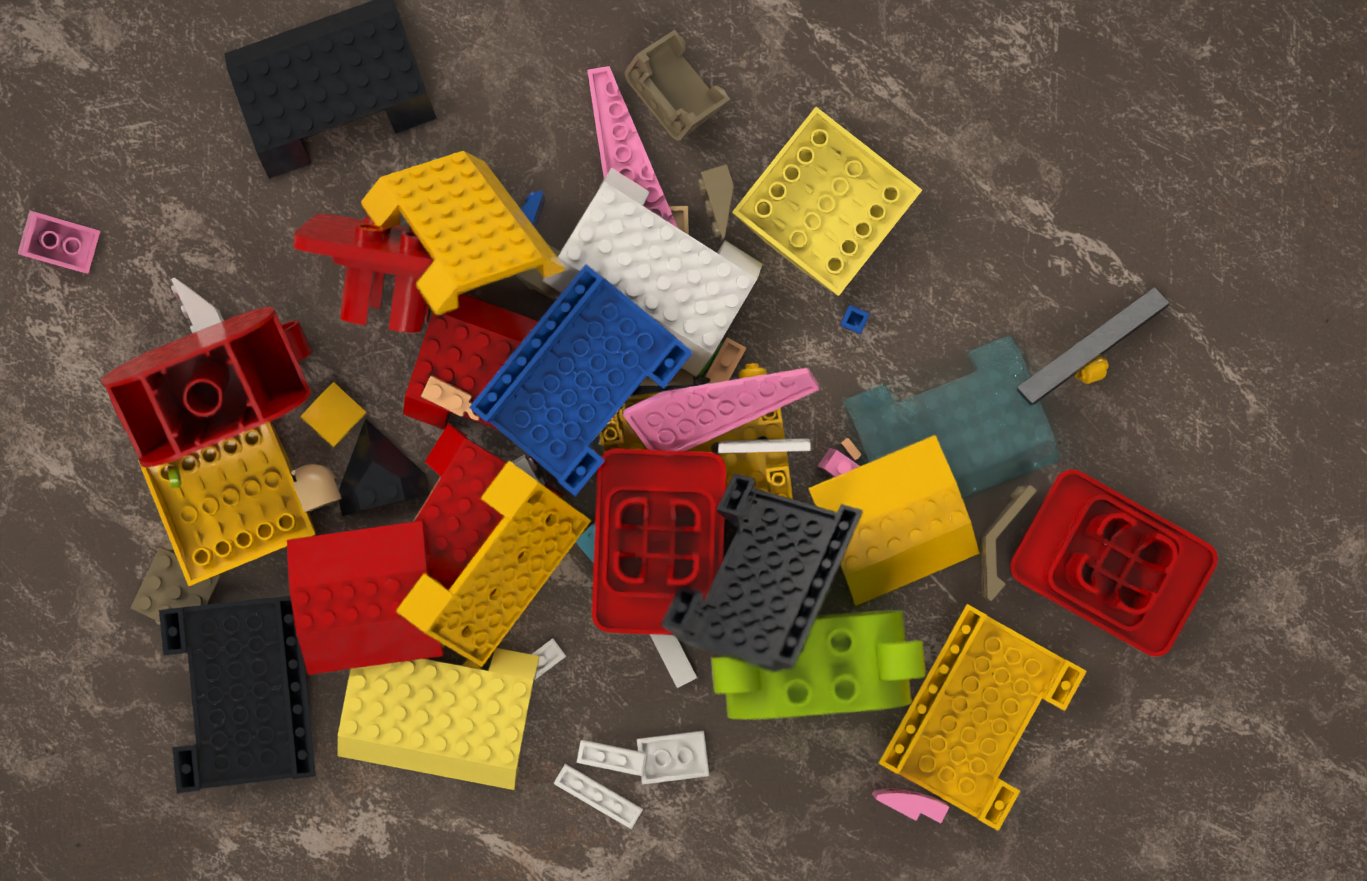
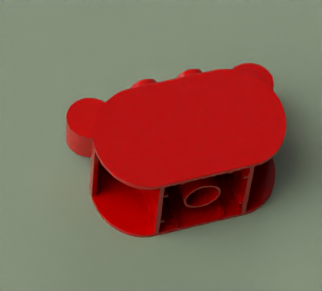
[101,307,313,467]

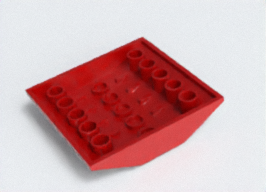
[287,520,444,675]

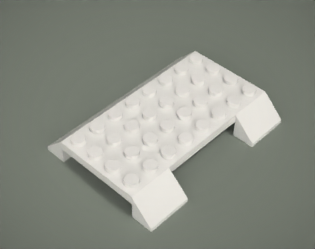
[542,168,763,377]

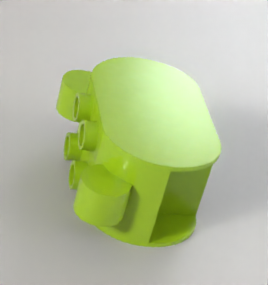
[711,610,926,719]

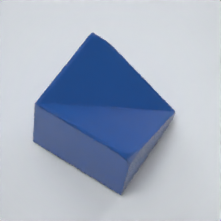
[840,305,870,335]

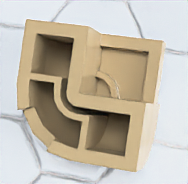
[291,464,342,512]

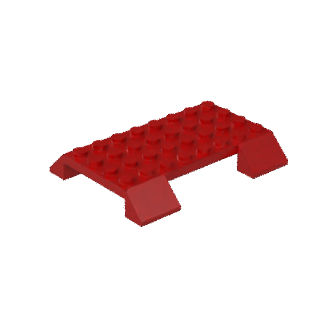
[403,293,542,466]
[415,423,565,633]

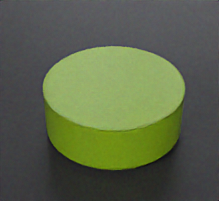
[168,465,181,488]

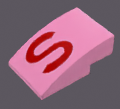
[872,788,949,823]

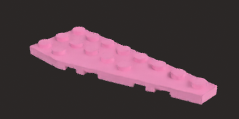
[623,368,819,451]

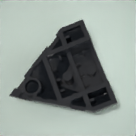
[339,418,430,516]

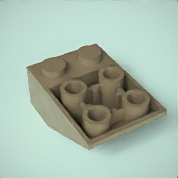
[698,164,734,243]

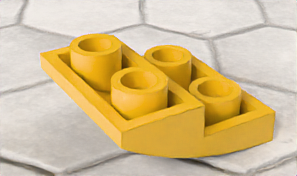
[301,382,366,448]

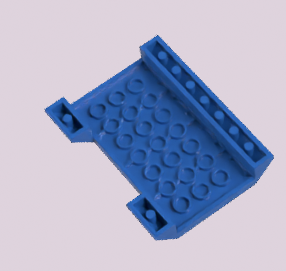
[469,264,693,496]

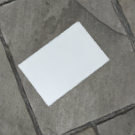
[637,730,710,785]

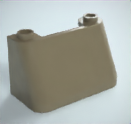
[625,30,731,141]

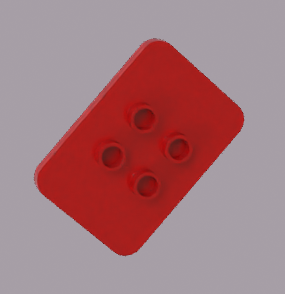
[293,214,434,333]
[592,449,726,635]
[1009,470,1218,657]

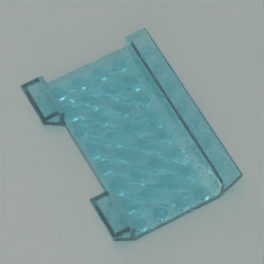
[843,335,1059,498]

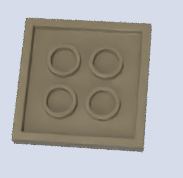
[131,547,222,622]

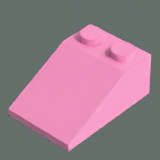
[18,211,100,274]

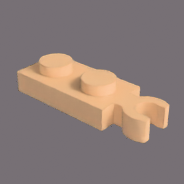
[705,337,746,384]
[421,375,480,420]

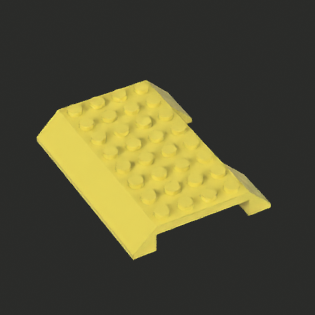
[338,648,540,790]

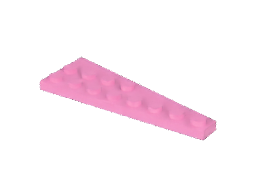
[587,66,678,228]

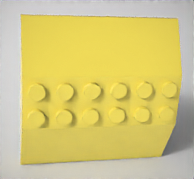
[732,107,922,296]

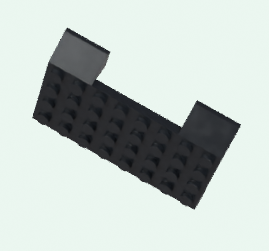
[224,0,437,179]
[661,473,863,672]
[159,595,316,793]

